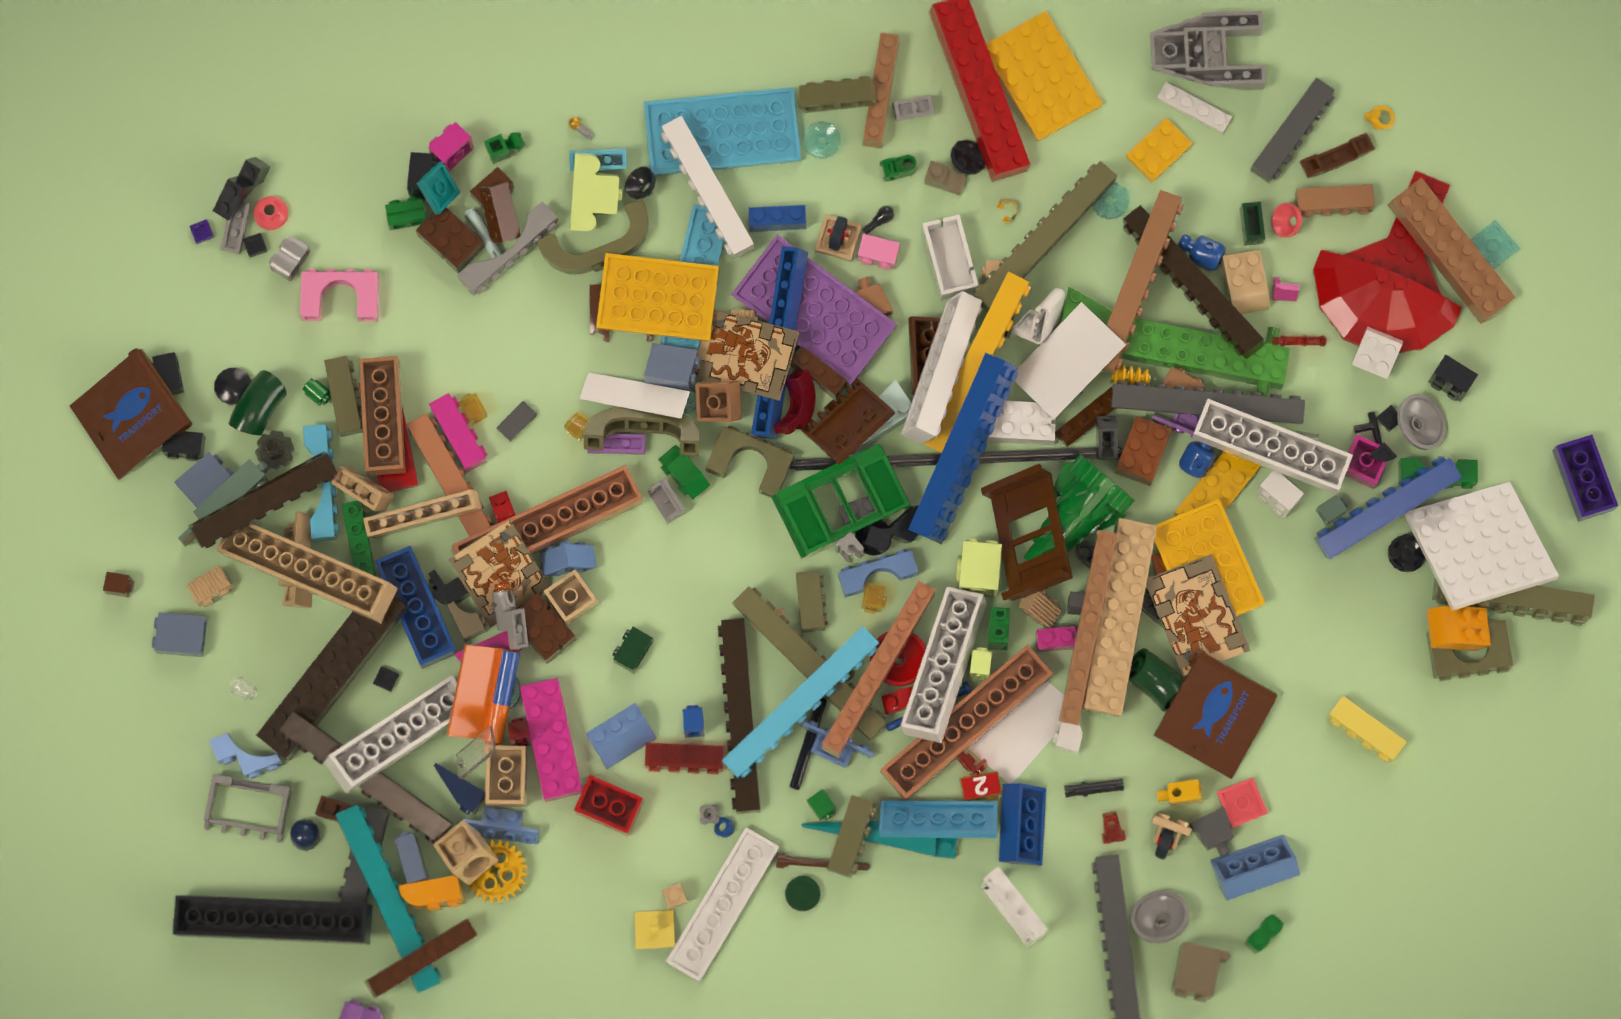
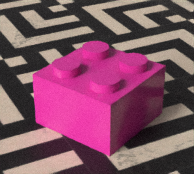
[428,122,474,172]
[1345,435,1387,489]

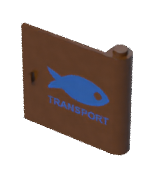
[70,348,192,480]
[1154,649,1277,779]

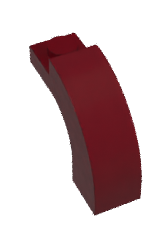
[773,370,816,435]

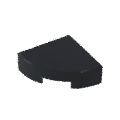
[1369,442,1397,462]

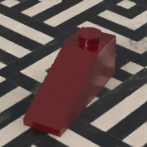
[508,718,532,746]

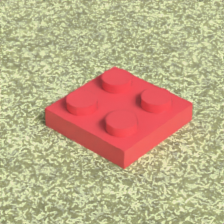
[1216,777,1268,829]

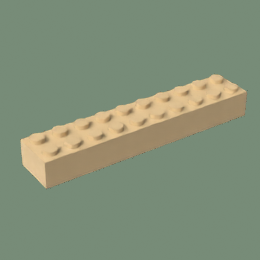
[1082,518,1157,717]
[216,523,398,623]

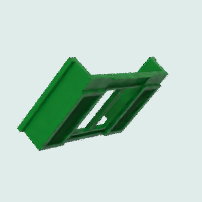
[771,444,911,559]

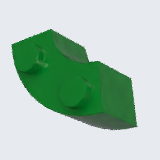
[658,445,710,499]

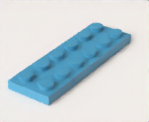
[879,801,998,838]

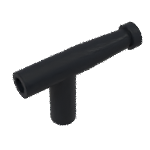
[1354,412,1382,445]

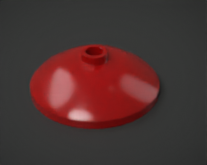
[870,632,926,686]

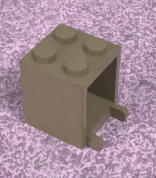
[1171,942,1231,1002]

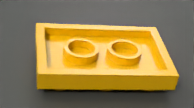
[1126,118,1193,183]

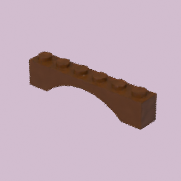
[364,918,477,998]

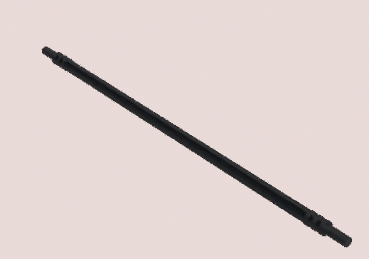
[789,446,1124,471]

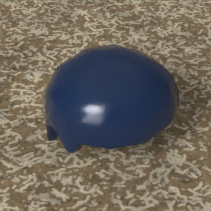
[290,819,320,851]

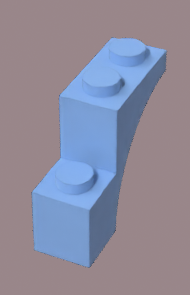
[209,733,283,779]

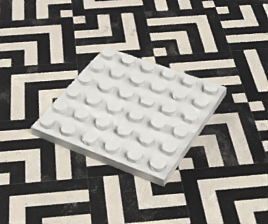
[1404,482,1559,610]

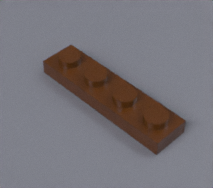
[1055,386,1115,447]

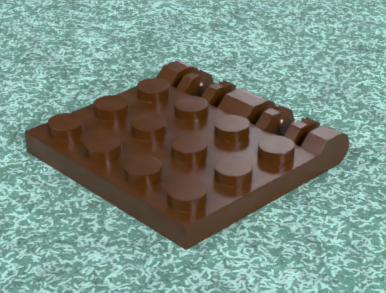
[800,378,896,465]

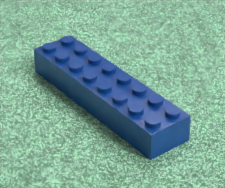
[1314,456,1462,559]

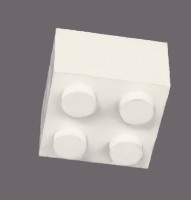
[1352,326,1403,379]
[1256,470,1304,518]

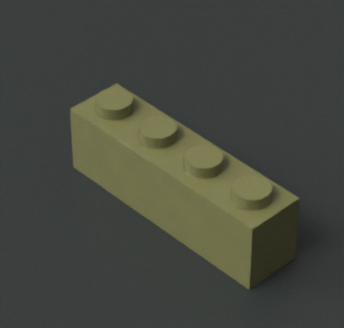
[799,76,877,113]
[324,356,363,437]
[827,795,877,878]

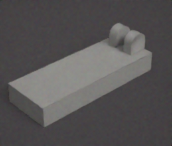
[220,203,251,254]

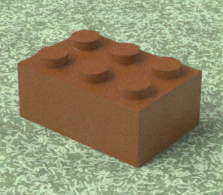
[1115,416,1172,486]

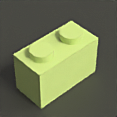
[969,648,992,681]

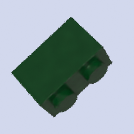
[1240,201,1265,246]
[612,626,653,674]

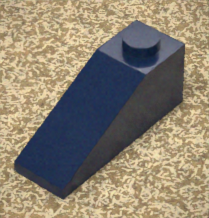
[434,763,485,815]

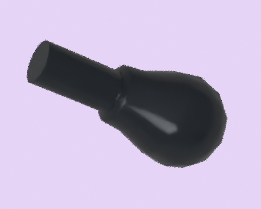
[862,206,894,235]

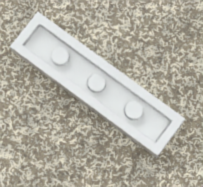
[1156,82,1232,135]

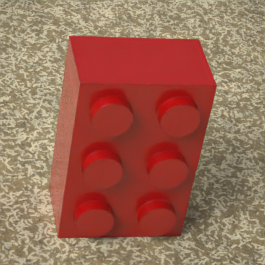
[574,775,644,836]

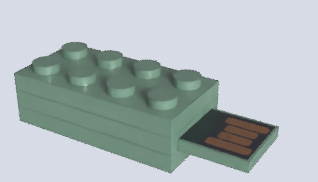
[178,459,269,547]

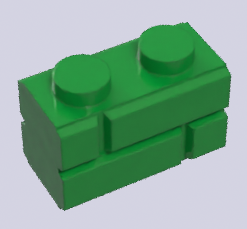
[385,196,427,231]

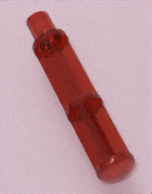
[1272,335,1327,347]

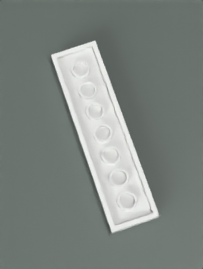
[666,827,780,982]

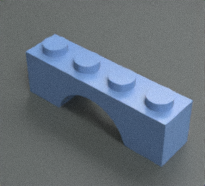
[838,549,919,598]

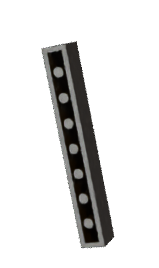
[188,451,337,548]

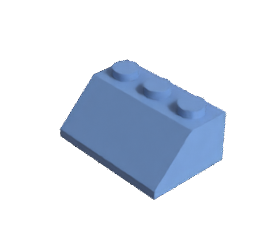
[586,703,657,769]

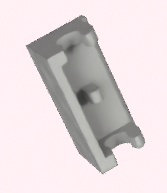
[893,95,934,121]
[648,478,686,524]
[835,532,864,563]

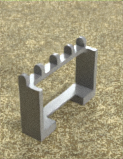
[204,774,292,843]

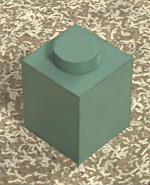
[1316,495,1347,526]

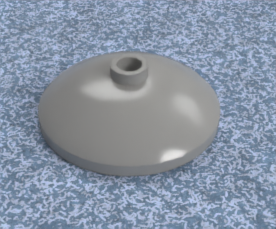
[1397,394,1446,450]
[1131,891,1189,943]

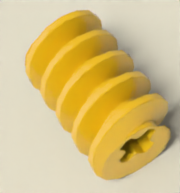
[1110,363,1151,387]

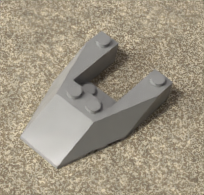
[1150,11,1266,90]

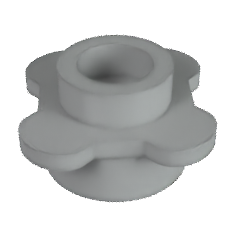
[699,805,719,825]

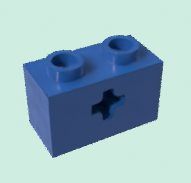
[682,705,705,738]

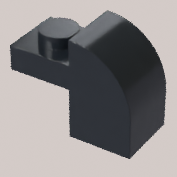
[428,569,470,605]

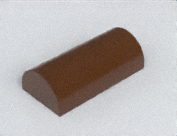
[908,316,941,395]

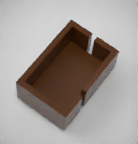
[416,208,485,274]
[519,593,577,664]

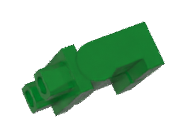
[988,607,1010,651]

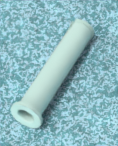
[464,207,502,259]

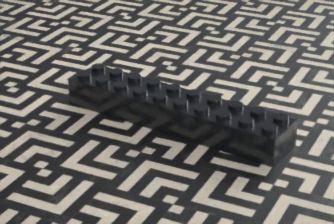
[172,895,373,945]

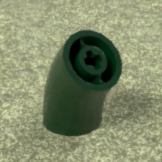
[228,370,287,436]
[1128,648,1184,712]

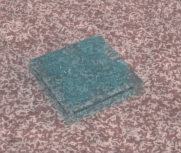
[1471,220,1520,270]

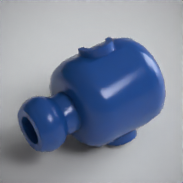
[1178,235,1225,271]
[1179,441,1216,478]

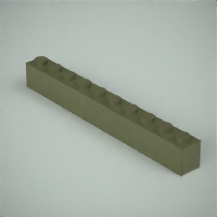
[973,161,1117,313]
[732,586,887,740]

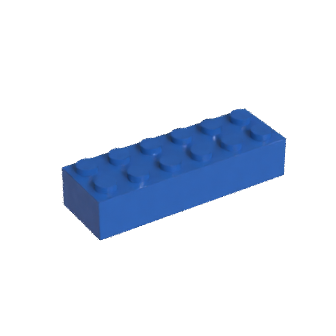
[375,546,457,669]

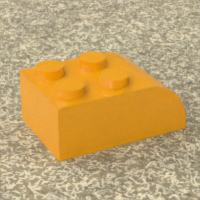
[1427,606,1491,651]
[399,875,464,912]

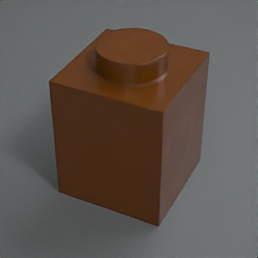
[103,572,134,597]

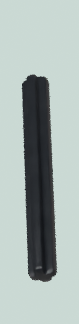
[790,698,827,790]

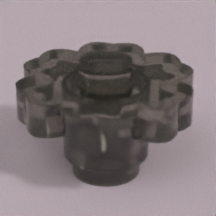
[255,430,295,470]

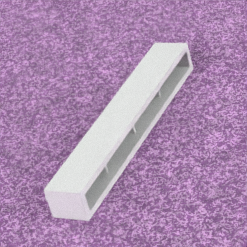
[660,116,754,259]

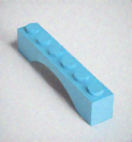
[303,424,339,542]

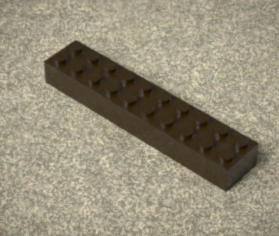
[256,595,410,760]

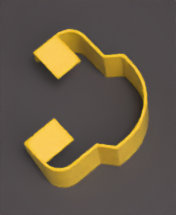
[997,199,1018,223]

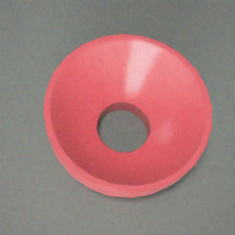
[254,196,288,230]
[1271,203,1302,238]

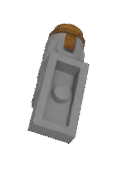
[492,582,529,650]

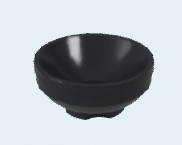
[625,166,656,200]

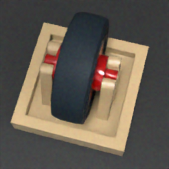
[815,214,862,262]
[1151,812,1191,859]

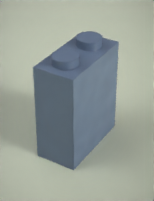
[644,343,701,391]
[174,452,234,508]
[152,612,208,657]
[395,832,429,884]

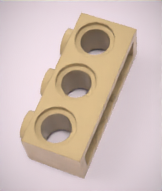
[331,466,394,511]

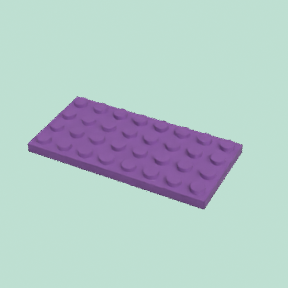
[731,235,898,386]

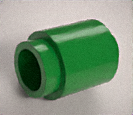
[302,378,331,406]

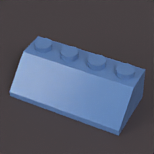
[1210,835,1300,900]

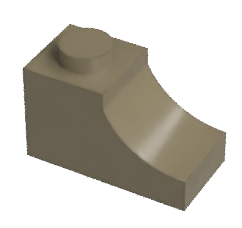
[924,161,966,196]
[447,602,487,642]

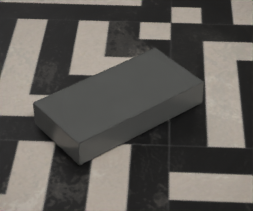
[496,401,537,442]

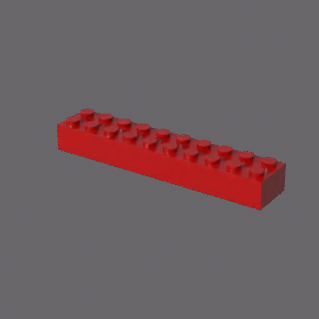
[929,0,1031,182]

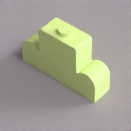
[570,153,622,231]

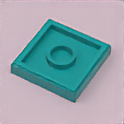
[417,162,460,215]

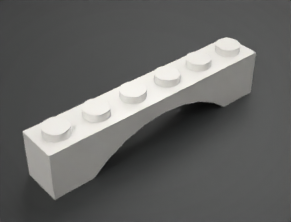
[1052,718,1083,754]

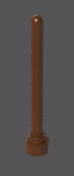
[776,852,870,871]

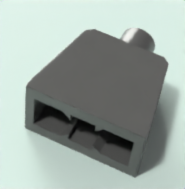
[1096,416,1118,460]
[1189,807,1234,857]

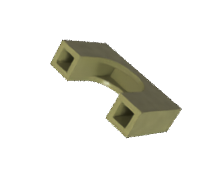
[706,426,794,498]
[1426,620,1513,681]

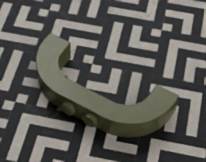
[537,198,648,275]
[584,407,700,456]

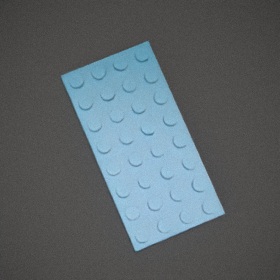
[644,87,801,176]

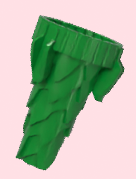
[1024,455,1135,561]

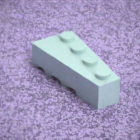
[851,379,911,456]

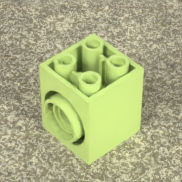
[955,539,1002,597]

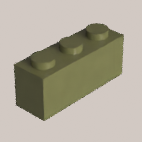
[796,571,828,633]

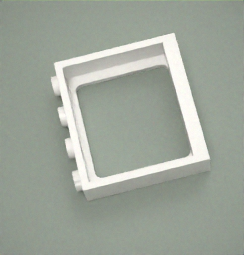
[980,867,1048,948]

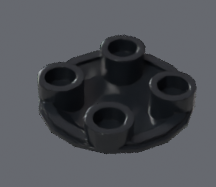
[950,140,985,175]
[214,368,251,406]
[1388,534,1425,573]

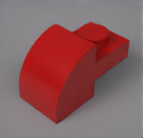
[489,491,515,523]
[881,686,914,715]

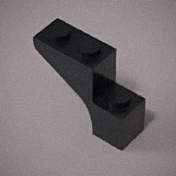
[213,157,271,221]
[859,505,919,553]

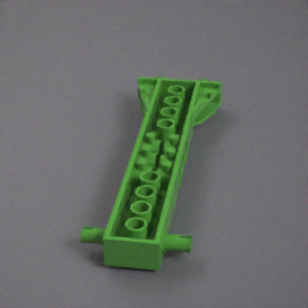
[1038,287,1290,397]

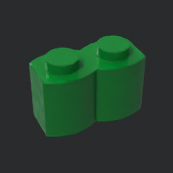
[1245,914,1284,954]

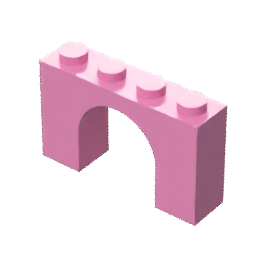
[300,269,380,321]

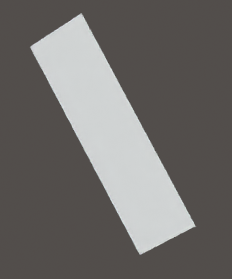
[579,372,690,418]

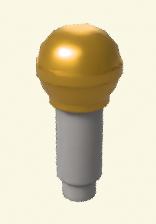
[568,117,594,140]

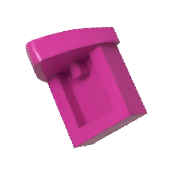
[1273,277,1299,301]

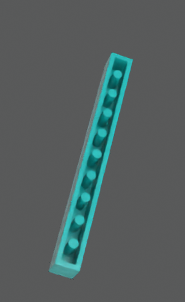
[335,805,441,993]

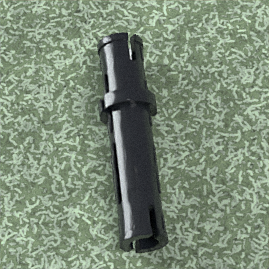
[1064,778,1124,798]

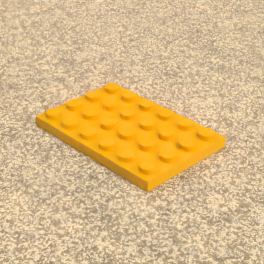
[986,11,1103,142]
[596,253,719,342]
[1154,499,1266,616]

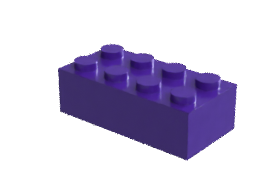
[1552,435,1618,522]

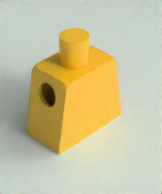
[1157,779,1203,806]

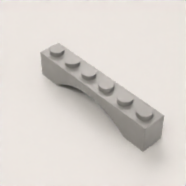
[457,201,559,296]

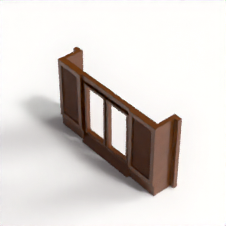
[981,464,1073,601]

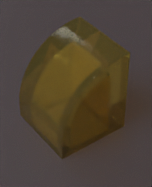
[564,412,589,441]

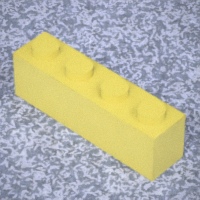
[1328,696,1407,763]

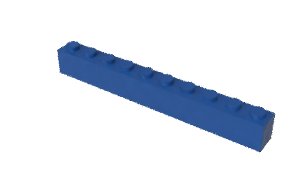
[751,246,808,440]

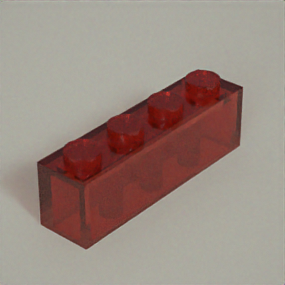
[645,743,724,775]

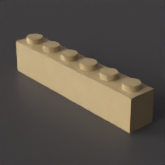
[363,489,482,539]

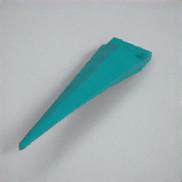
[801,820,957,859]

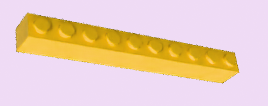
[923,271,1031,453]

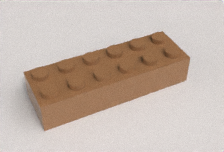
[359,356,406,476]

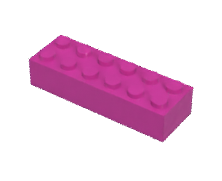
[520,678,582,802]

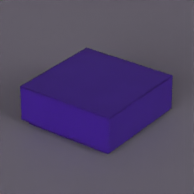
[189,219,214,244]

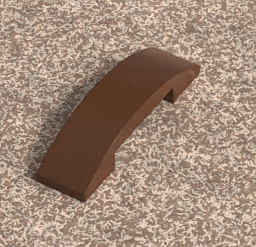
[1300,132,1375,178]

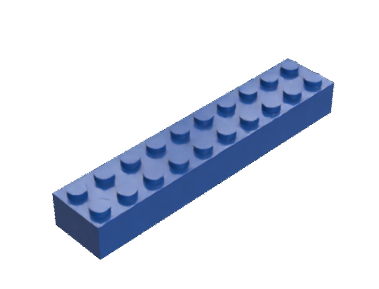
[908,353,1018,545]

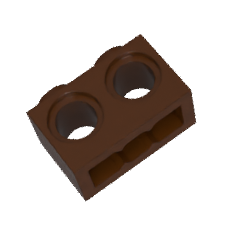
[315,795,353,823]

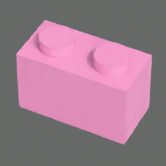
[858,234,900,270]

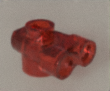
[1102,811,1126,844]

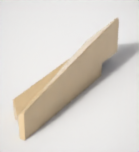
[278,511,312,608]

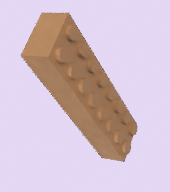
[1387,178,1516,324]

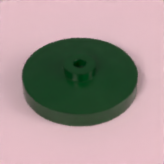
[785,876,820,912]

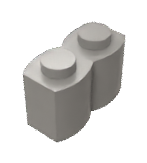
[269,235,311,281]

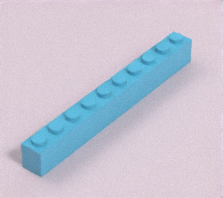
[722,626,879,778]

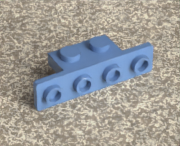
[800,720,874,768]
[462,806,539,844]

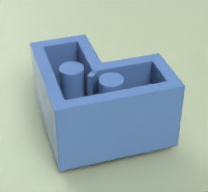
[540,541,597,576]

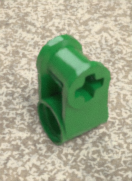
[879,155,917,182]

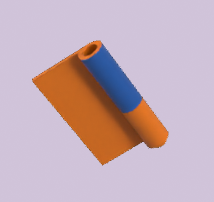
[447,644,520,746]

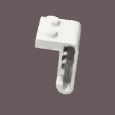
[1012,288,1065,344]

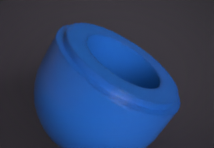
[714,817,734,838]

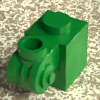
[484,132,526,164]

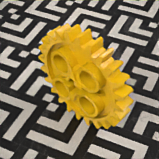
[467,840,528,904]

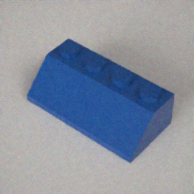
[999,783,1046,866]

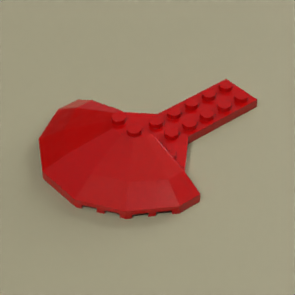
[1312,171,1462,353]

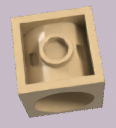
[433,820,498,885]

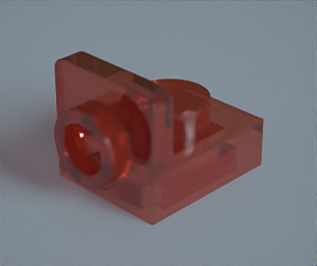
[956,752,987,776]

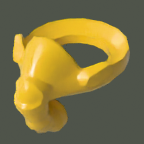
[1364,106,1395,130]

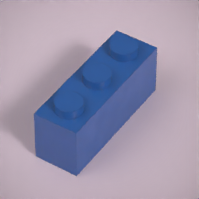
[748,205,806,232]

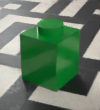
[807,789,836,821]

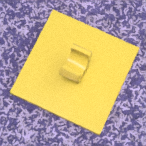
[635,910,675,949]

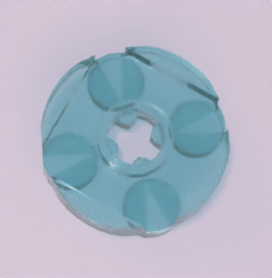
[1092,182,1130,219]

